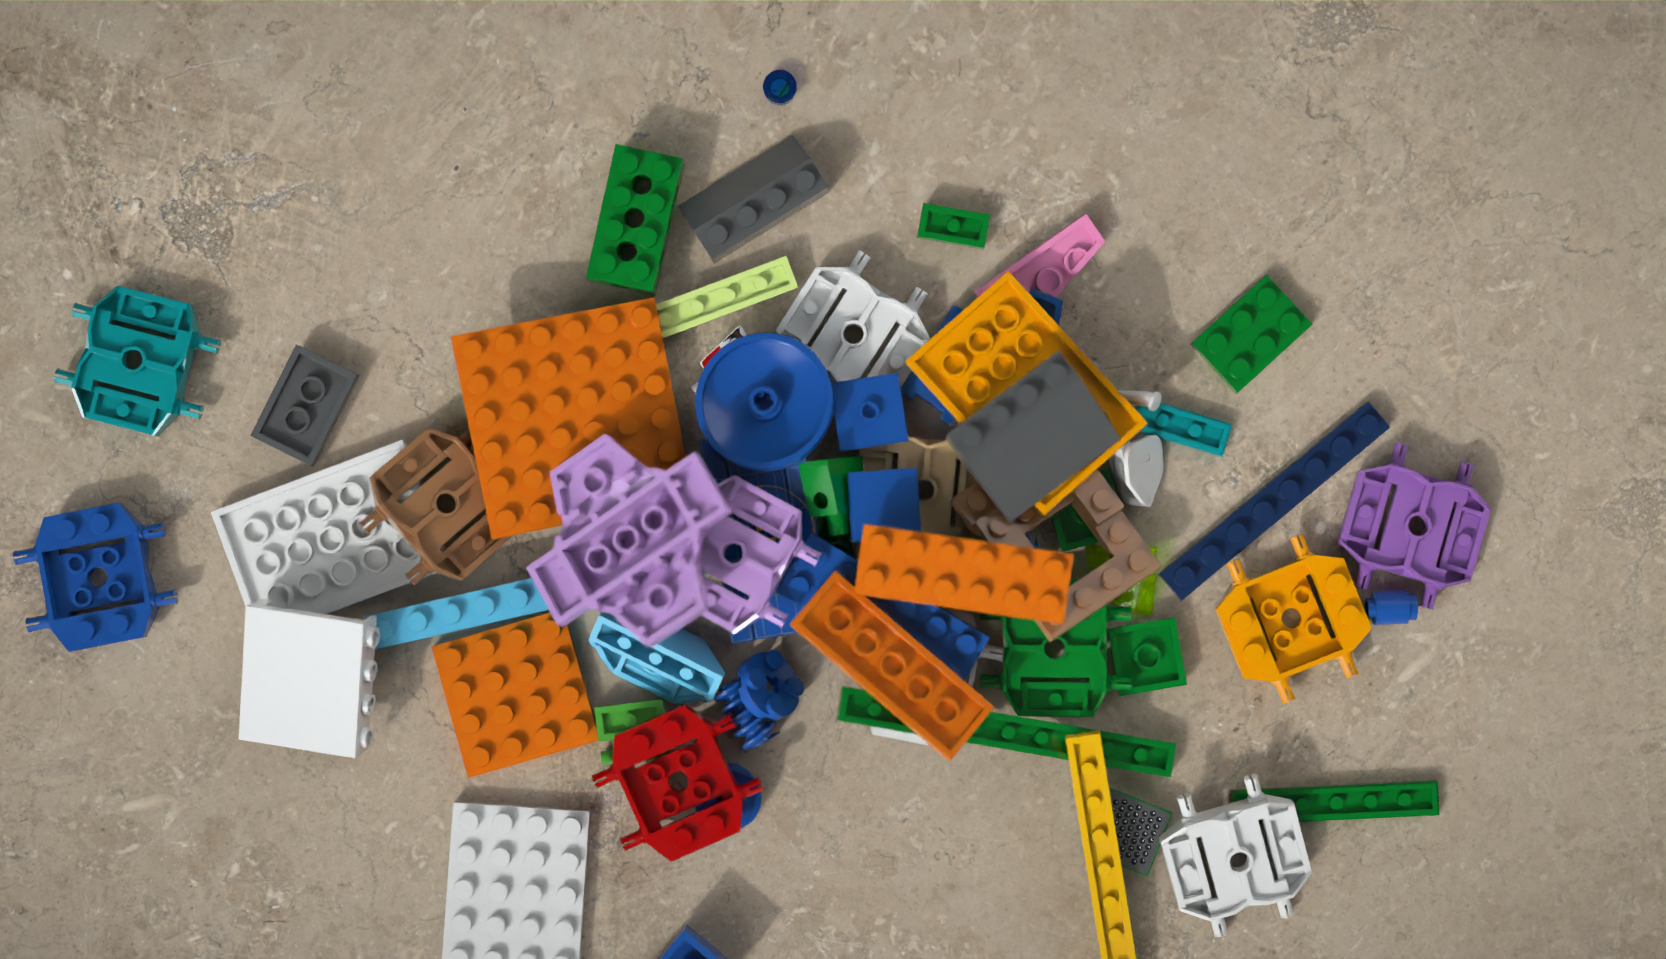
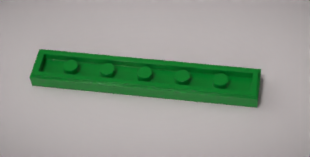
[1231,780,1440,824]

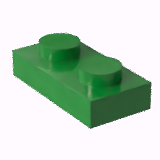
[917,203,990,250]

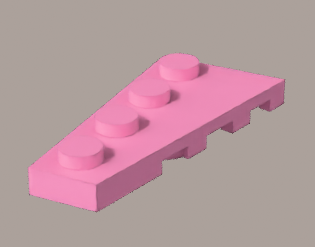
[973,214,1105,298]

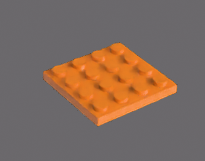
[431,612,598,778]

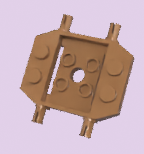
[359,428,512,586]

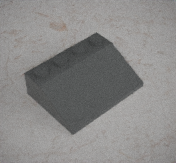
[946,351,1121,523]

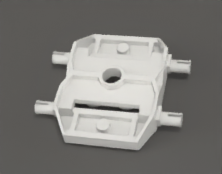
[776,250,930,388]
[1159,774,1312,937]

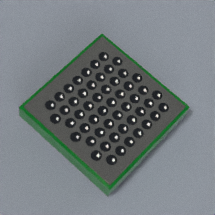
[1083,787,1173,877]

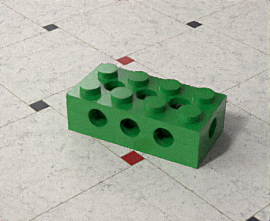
[586,144,685,296]

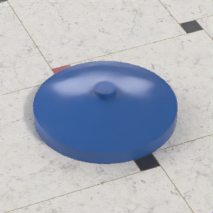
[695,333,834,471]

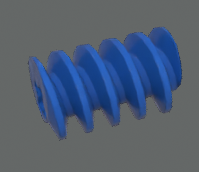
[713,676,780,751]

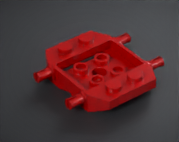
[592,704,764,862]

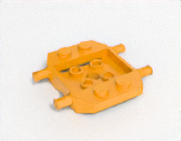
[1215,533,1372,704]

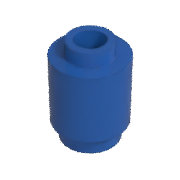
[1365,590,1418,625]

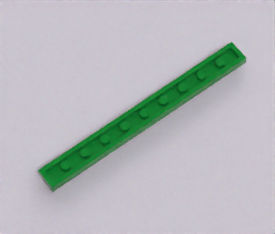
[836,686,1176,778]

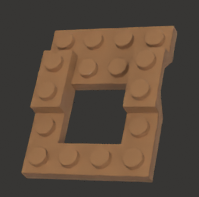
[950,469,1162,642]

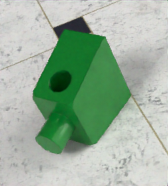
[798,456,863,536]

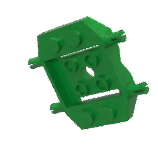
[980,579,1132,717]

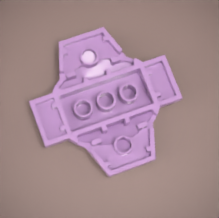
[526,434,733,648]

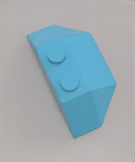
[588,612,725,704]

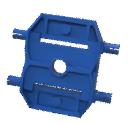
[13,503,178,652]

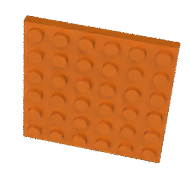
[450,297,686,540]

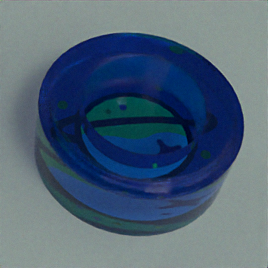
[763,70,797,105]

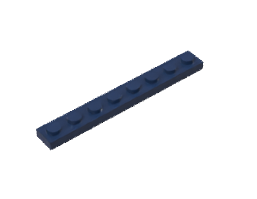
[1158,401,1390,601]

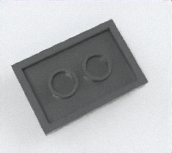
[250,344,360,466]

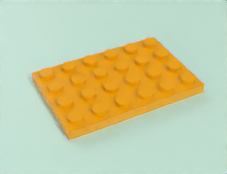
[905,271,1148,517]

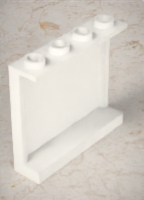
[239,599,380,758]

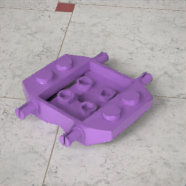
[1336,442,1491,610]

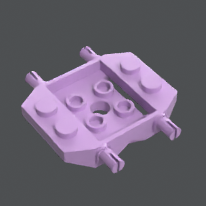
[699,475,822,634]

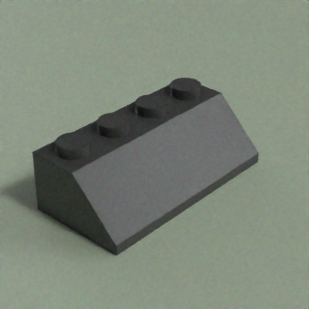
[678,135,828,264]

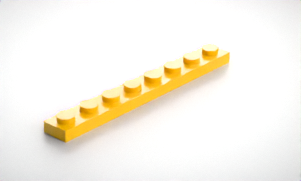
[1065,730,1136,959]

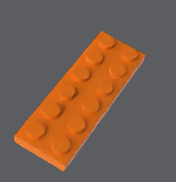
[854,524,1074,624]
[789,571,994,761]

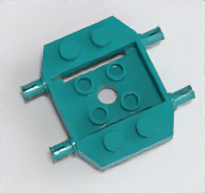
[54,286,221,437]

